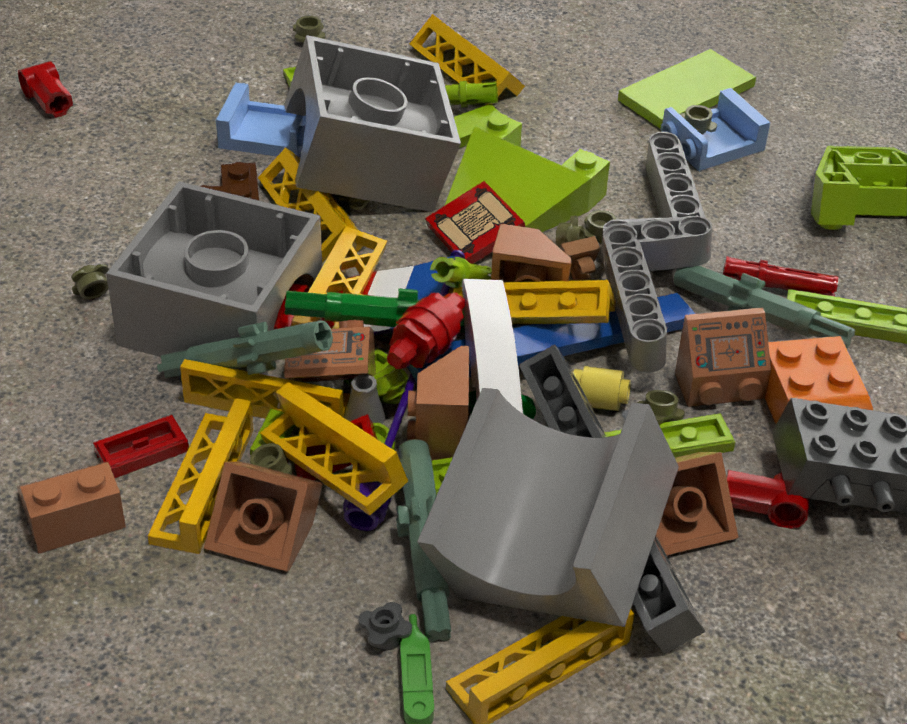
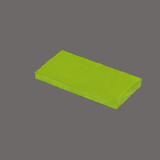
[618,49,756,129]

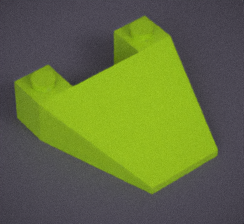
[444,111,610,232]
[811,146,907,230]

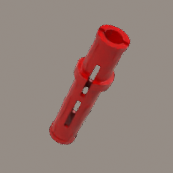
[723,256,839,297]

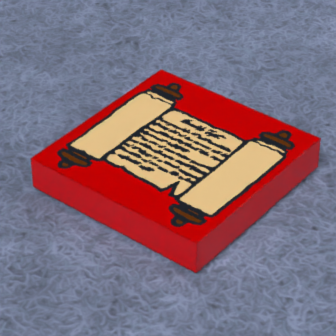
[425,181,526,264]

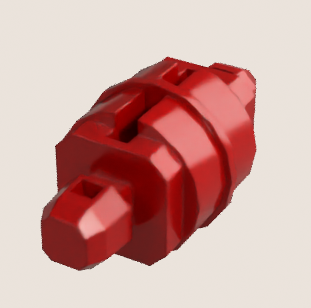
[386,292,466,369]

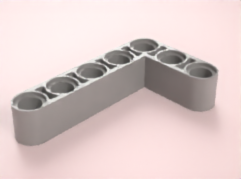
[600,132,705,264]
[603,216,712,373]

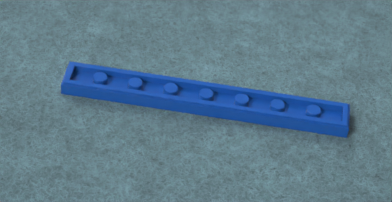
[407,293,696,381]

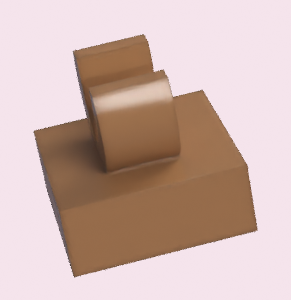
[560,236,600,281]

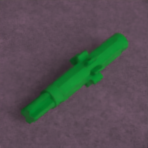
[285,288,465,333]

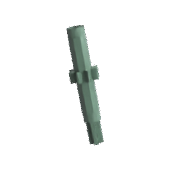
[674,266,855,348]
[157,320,333,378]
[396,439,451,642]

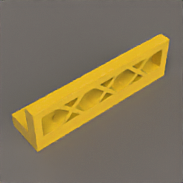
[409,14,525,105]
[258,147,363,263]
[291,226,387,329]
[453,280,616,324]
[180,359,350,419]
[260,382,408,515]
[148,398,254,554]
[446,609,634,724]

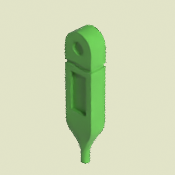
[400,614,434,724]

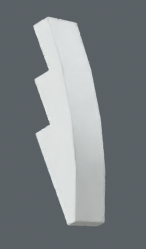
[462,279,523,413]

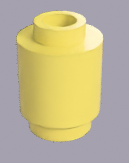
[573,366,631,411]

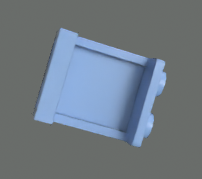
[216,82,306,156]
[661,88,770,171]

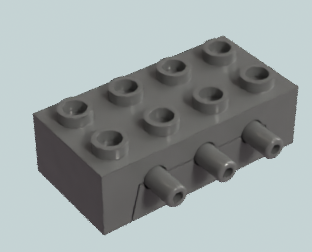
[772,398,907,513]

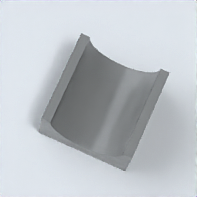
[284,35,461,212]
[106,181,322,375]
[417,388,679,627]

